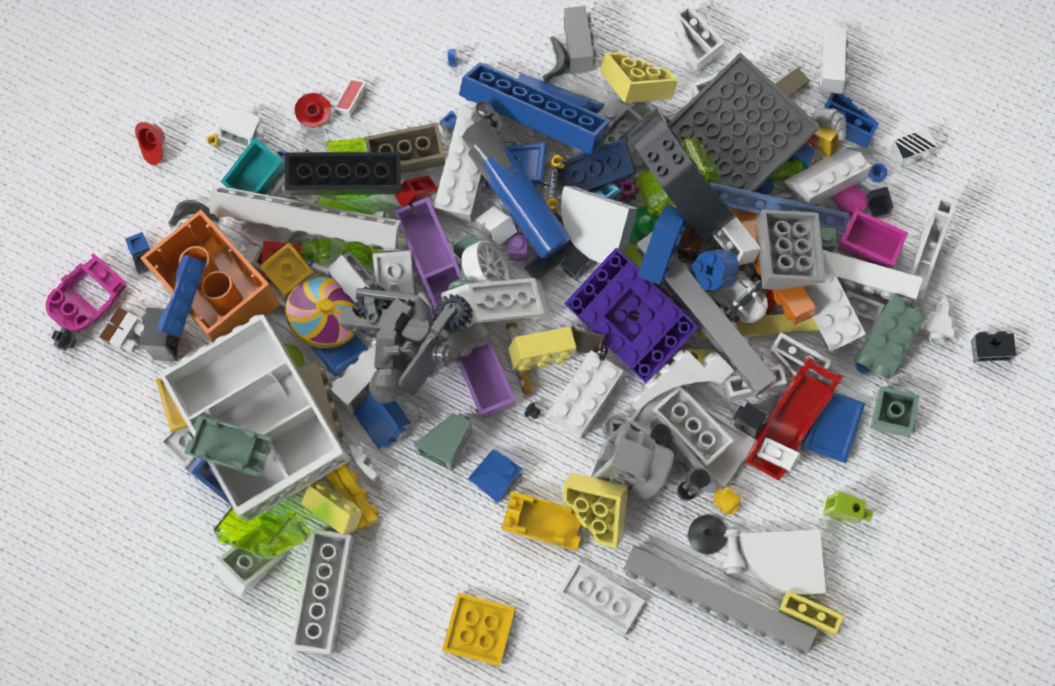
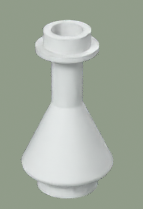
[722,530,746,575]

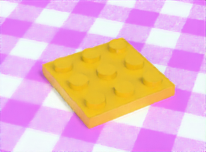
[442,593,516,667]

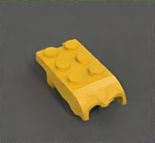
[501,491,584,552]

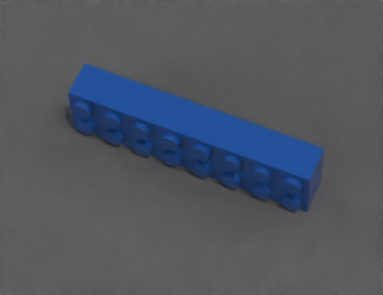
[458,62,611,155]

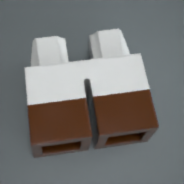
[99,307,144,353]

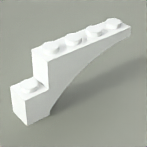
[910,195,957,302]
[630,349,734,411]

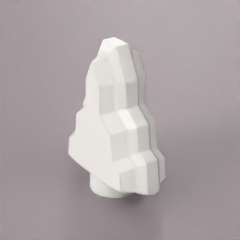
[919,297,958,344]

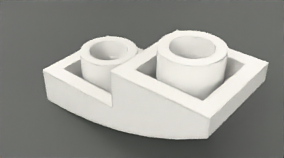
[350,445,379,484]

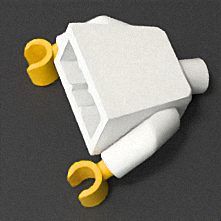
[207,107,264,149]

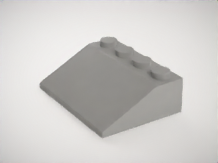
[756,209,826,290]

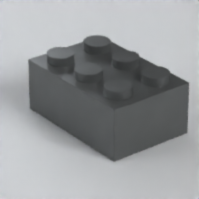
[139,307,180,362]

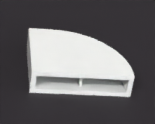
[561,186,638,263]
[739,530,826,600]

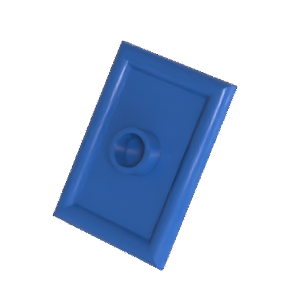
[485,142,548,189]
[309,335,368,377]
[802,392,865,464]

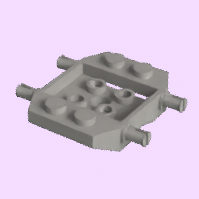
[580,100,648,178]

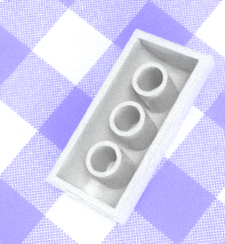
[652,386,734,468]

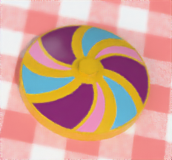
[285,277,362,348]

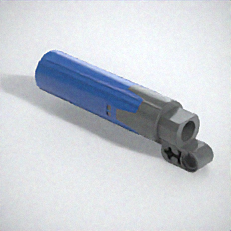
[462,101,571,259]

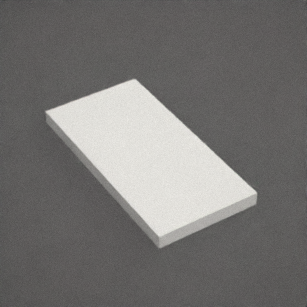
[629,387,755,489]

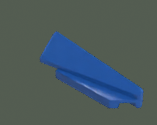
[518,73,604,114]

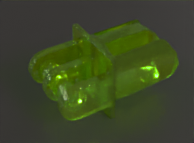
[769,160,803,182]
[297,238,331,263]

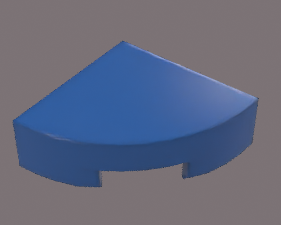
[439,110,457,131]

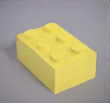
[507,327,576,372]

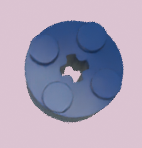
[692,249,739,290]

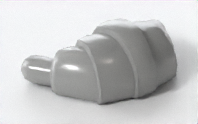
[811,108,847,141]

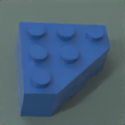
[638,204,688,284]

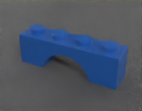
[156,256,207,337]

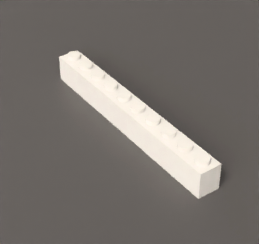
[210,186,401,249]

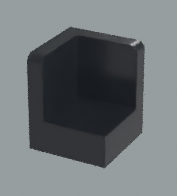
[867,187,894,218]
[561,247,589,281]

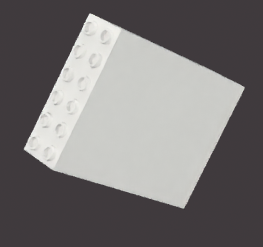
[160,314,350,522]

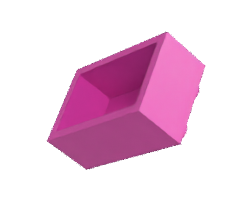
[838,210,908,269]

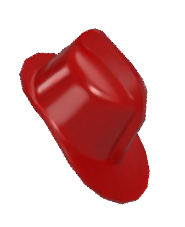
[135,122,165,165]

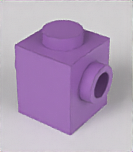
[508,233,528,262]

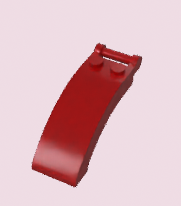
[745,357,843,481]

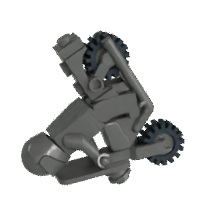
[339,284,473,404]

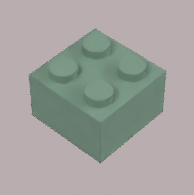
[870,386,920,437]

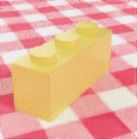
[301,481,363,535]
[777,591,844,637]

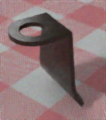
[571,326,608,361]

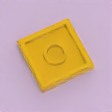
[259,242,313,296]

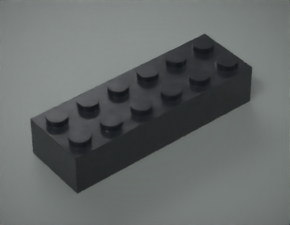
[285,152,401,195]

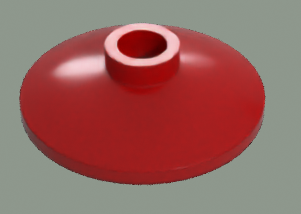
[294,92,331,128]

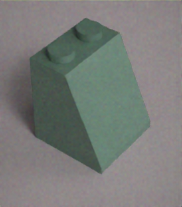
[414,413,473,471]

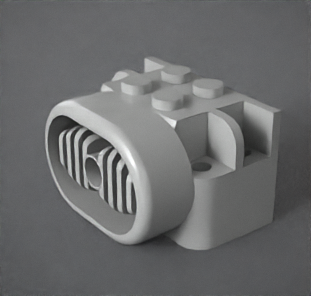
[591,421,674,500]

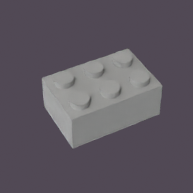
[563,5,596,74]

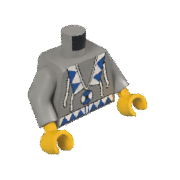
[533,155,564,213]

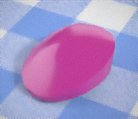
[834,185,868,215]

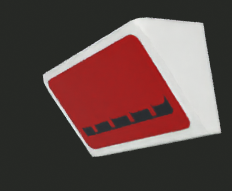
[334,78,367,117]

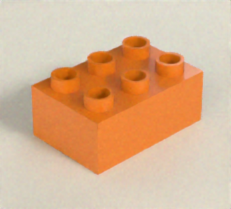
[141,210,281,343]

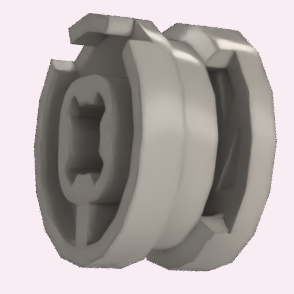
[603,414,631,439]

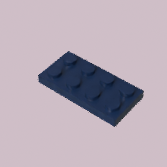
[556,138,637,192]

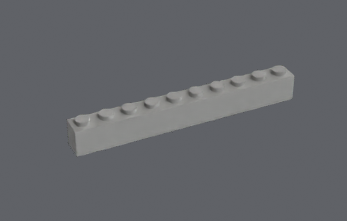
[636,232,777,397]
[623,546,817,655]

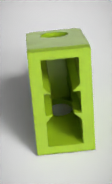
[822,491,874,523]

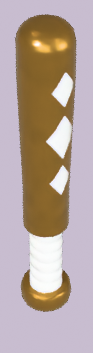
[506,322,534,396]

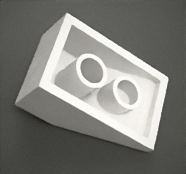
[213,526,287,597]

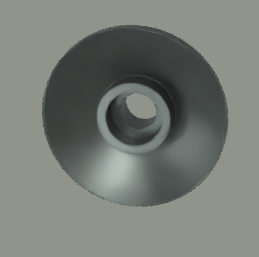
[688,515,727,554]

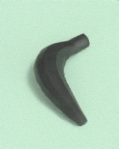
[542,36,570,82]
[168,200,220,226]

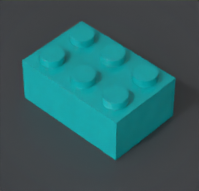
[220,138,285,195]

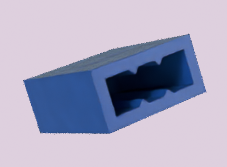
[353,393,411,450]

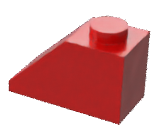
[394,175,438,208]

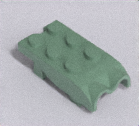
[854,294,928,380]
[184,415,273,476]

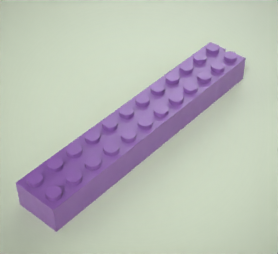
[393,197,517,420]

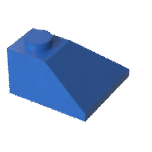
[468,449,523,503]

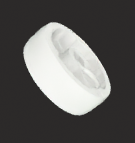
[462,240,511,283]

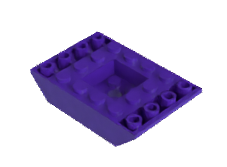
[564,248,699,384]

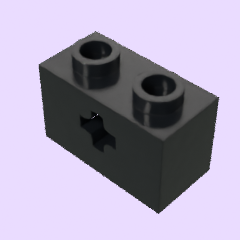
[971,331,1016,362]
[733,402,767,438]

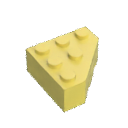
[599,52,678,103]
[563,472,628,548]

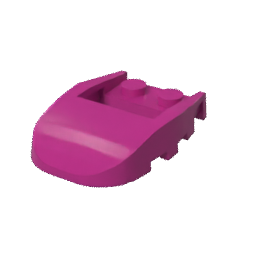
[45,253,127,331]

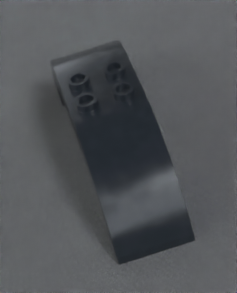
[627,107,736,240]

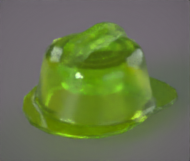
[337,241,379,265]

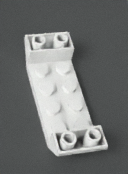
[441,278,552,329]

